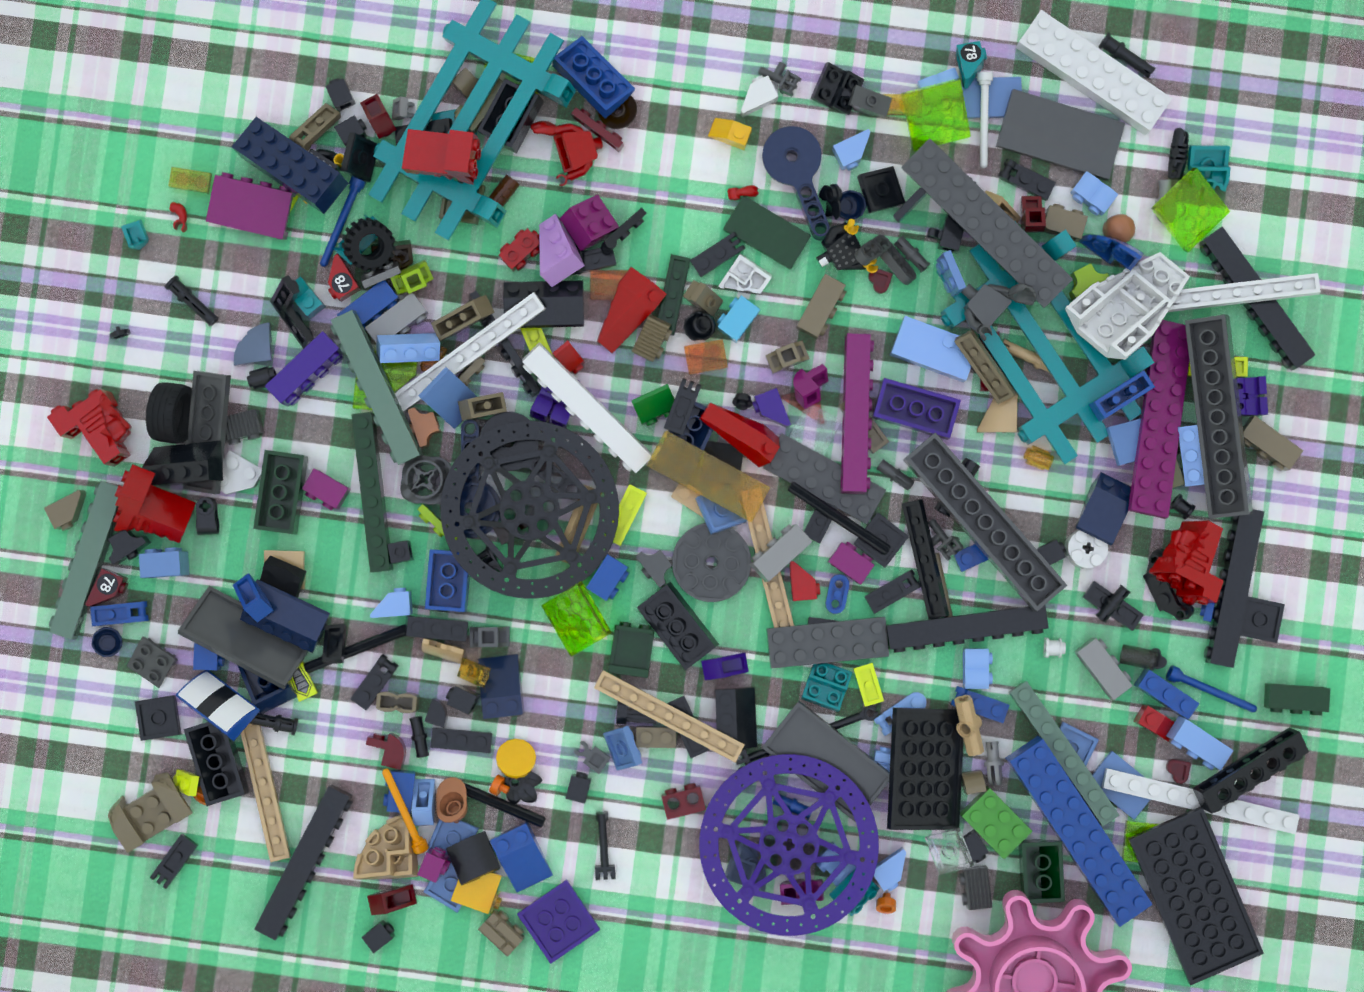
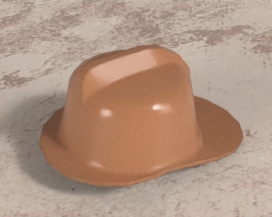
[436,777,468,823]

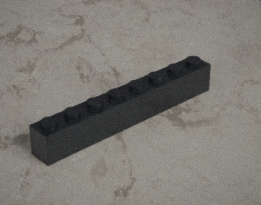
[1199,226,1316,371]
[1204,509,1265,668]
[886,605,1049,653]
[254,784,353,940]

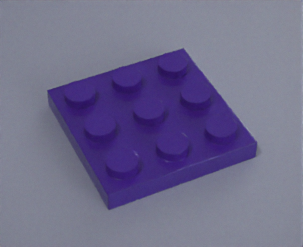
[517,879,600,964]

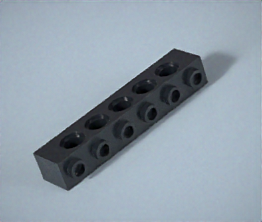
[1192,728,1309,813]

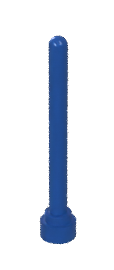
[320,176,366,267]
[1166,665,1257,712]

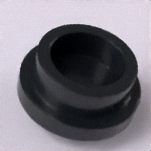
[732,393,752,410]

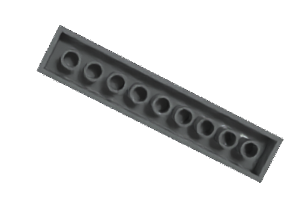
[901,138,1073,308]
[1185,314,1253,519]
[903,433,1067,612]

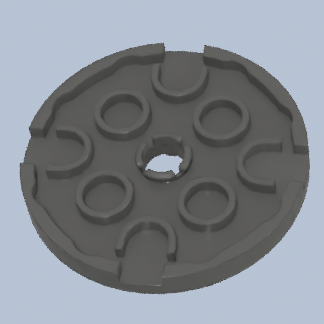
[672,523,751,602]

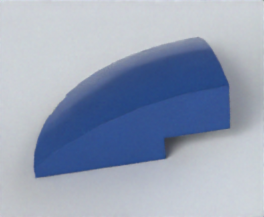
[1079,234,1144,271]

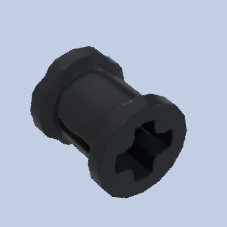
[1170,494,1196,519]

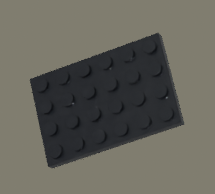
[887,707,963,830]

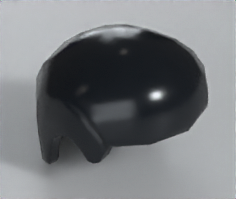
[683,311,716,341]

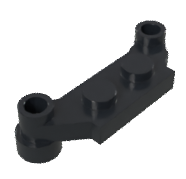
[1143,548,1194,621]

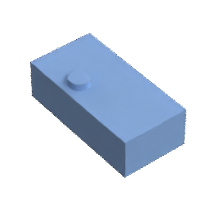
[890,316,971,382]

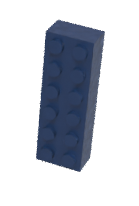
[232,117,349,214]

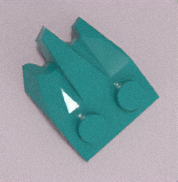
[1187,145,1231,197]

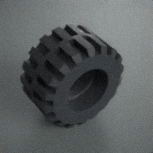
[342,218,396,271]

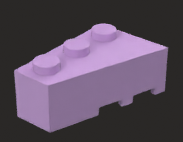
[539,214,585,287]

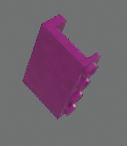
[206,172,296,240]

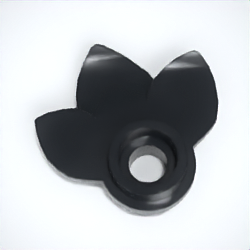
[819,184,842,220]
[505,772,542,804]

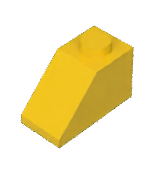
[708,118,752,151]

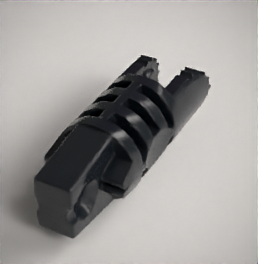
[1168,128,1189,180]

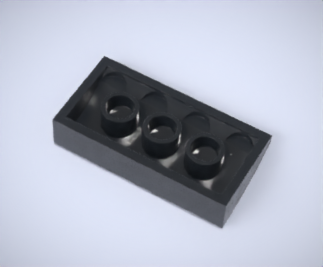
[637,582,719,670]

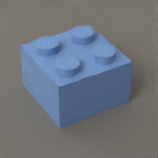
[139,547,190,578]

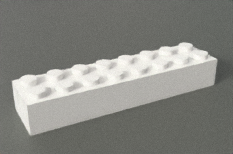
[1016,10,1172,135]

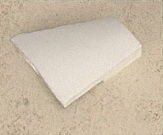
[718,253,773,294]

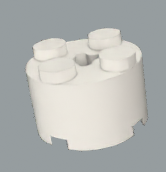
[1064,530,1108,568]

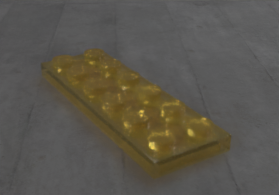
[646,430,770,522]

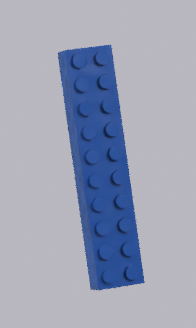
[1005,736,1153,927]

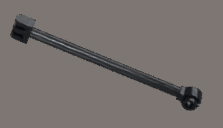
[736,705,878,770]

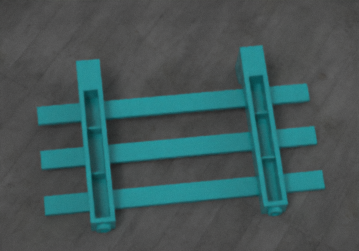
[368,0,576,241]
[936,221,1155,465]

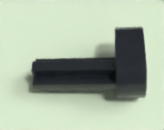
[616,701,656,724]

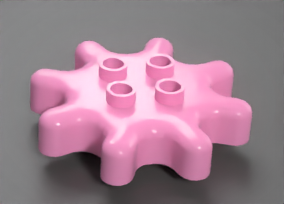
[946,890,1132,992]

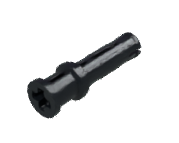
[1098,32,1155,78]
[165,275,219,326]
[249,713,298,736]

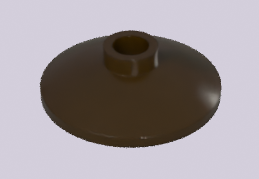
[598,95,637,129]

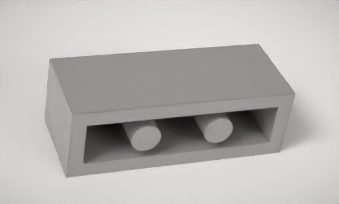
[365,292,429,342]
[749,524,813,582]
[1074,638,1133,700]

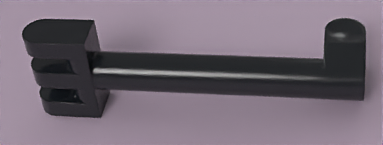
[595,811,616,880]

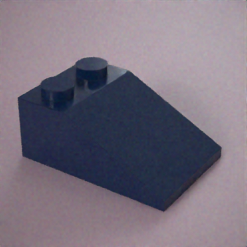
[1075,472,1131,546]
[478,654,525,719]
[237,665,297,714]

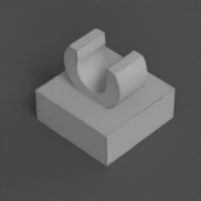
[392,97,415,120]

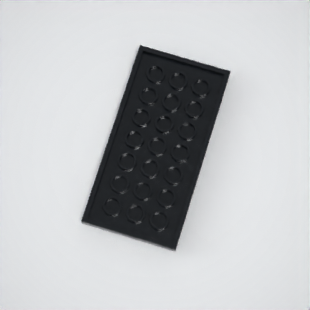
[1128,806,1264,985]

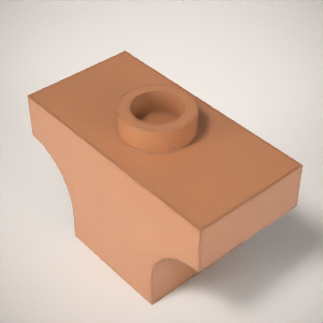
[408,407,441,448]

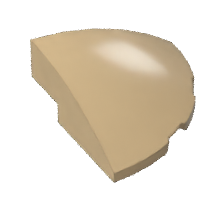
[353,815,418,880]

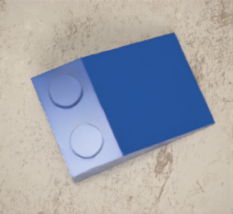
[490,822,553,892]

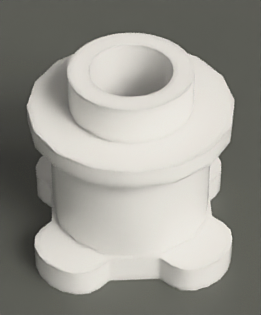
[1043,638,1066,658]

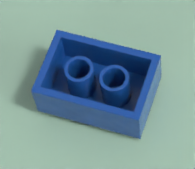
[425,549,471,612]

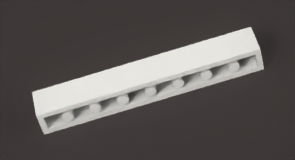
[522,342,653,473]

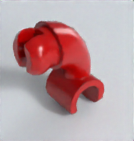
[727,185,759,201]
[169,202,187,232]

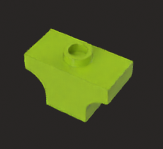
[390,260,434,295]
[1068,263,1109,300]

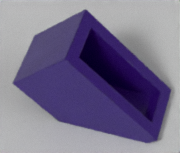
[752,388,791,428]
[701,652,749,681]

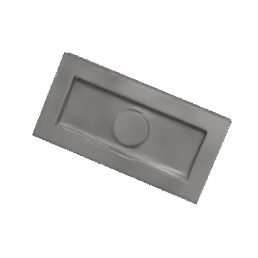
[361,261,401,288]

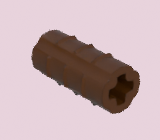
[489,174,520,207]

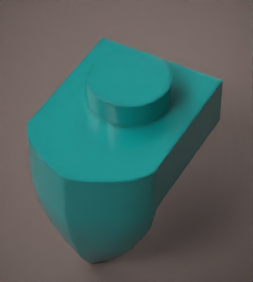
[121,220,149,250]

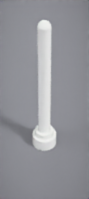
[977,72,993,168]

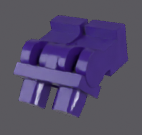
[1237,376,1268,417]
[530,380,580,428]

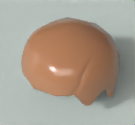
[1103,214,1136,243]

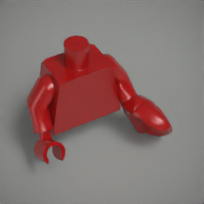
[530,121,603,186]

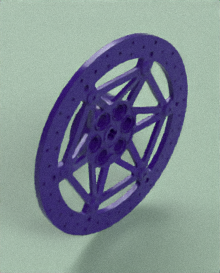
[699,754,879,936]

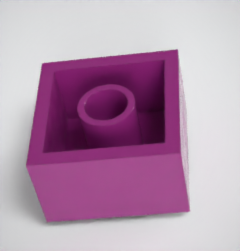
[559,194,619,251]

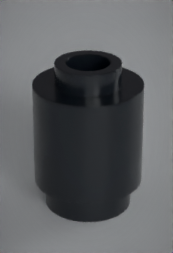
[247,366,277,390]

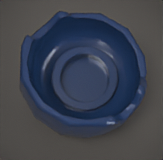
[839,190,866,220]
[92,627,123,657]

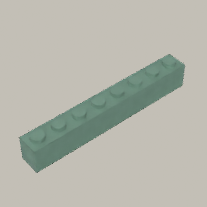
[330,310,423,465]
[49,481,119,640]
[1008,681,1120,826]

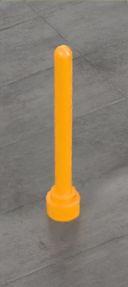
[382,768,429,854]

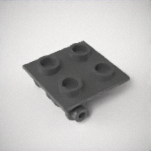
[127,636,178,688]

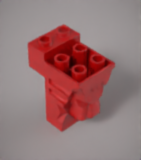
[402,129,481,185]
[47,389,132,467]
[113,464,196,543]
[1149,520,1223,605]

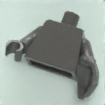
[961,284,1037,341]

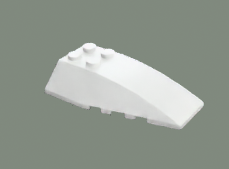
[1065,252,1190,360]

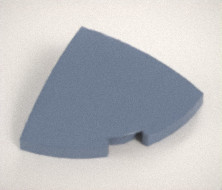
[234,322,272,366]
[725,842,766,891]

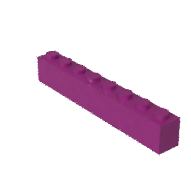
[840,333,874,494]

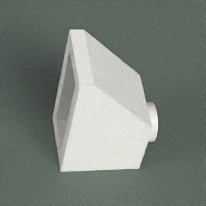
[741,75,779,118]

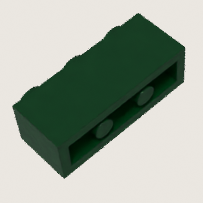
[1264,683,1330,715]

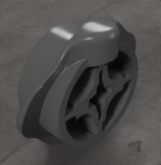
[400,455,452,505]

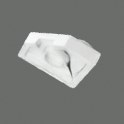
[220,450,262,494]

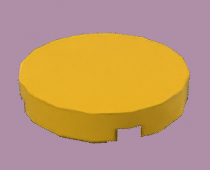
[496,739,536,779]

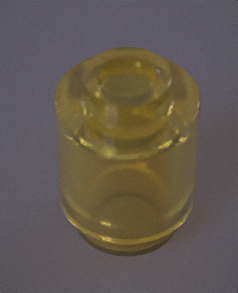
[1023,445,1054,470]

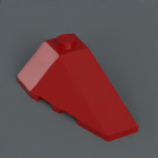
[597,267,666,353]
[699,403,780,467]

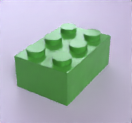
[960,786,1033,859]

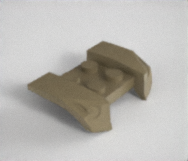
[108,772,193,853]

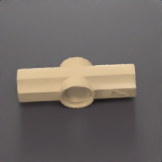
[954,695,984,756]

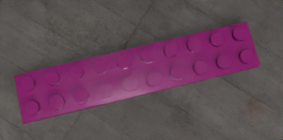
[1128,320,1189,519]

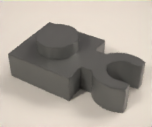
[574,741,611,774]

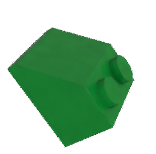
[631,384,674,426]

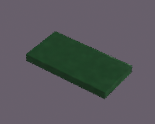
[723,196,811,270]

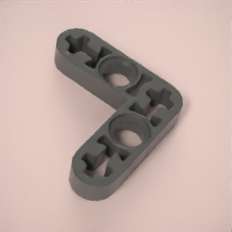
[855,234,916,285]

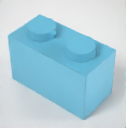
[717,295,760,343]

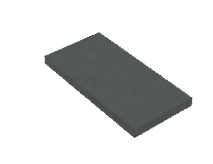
[995,89,1125,180]
[178,586,309,689]
[762,701,890,822]

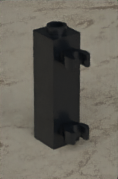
[926,177,977,253]

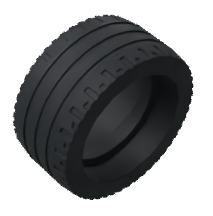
[146,382,192,444]

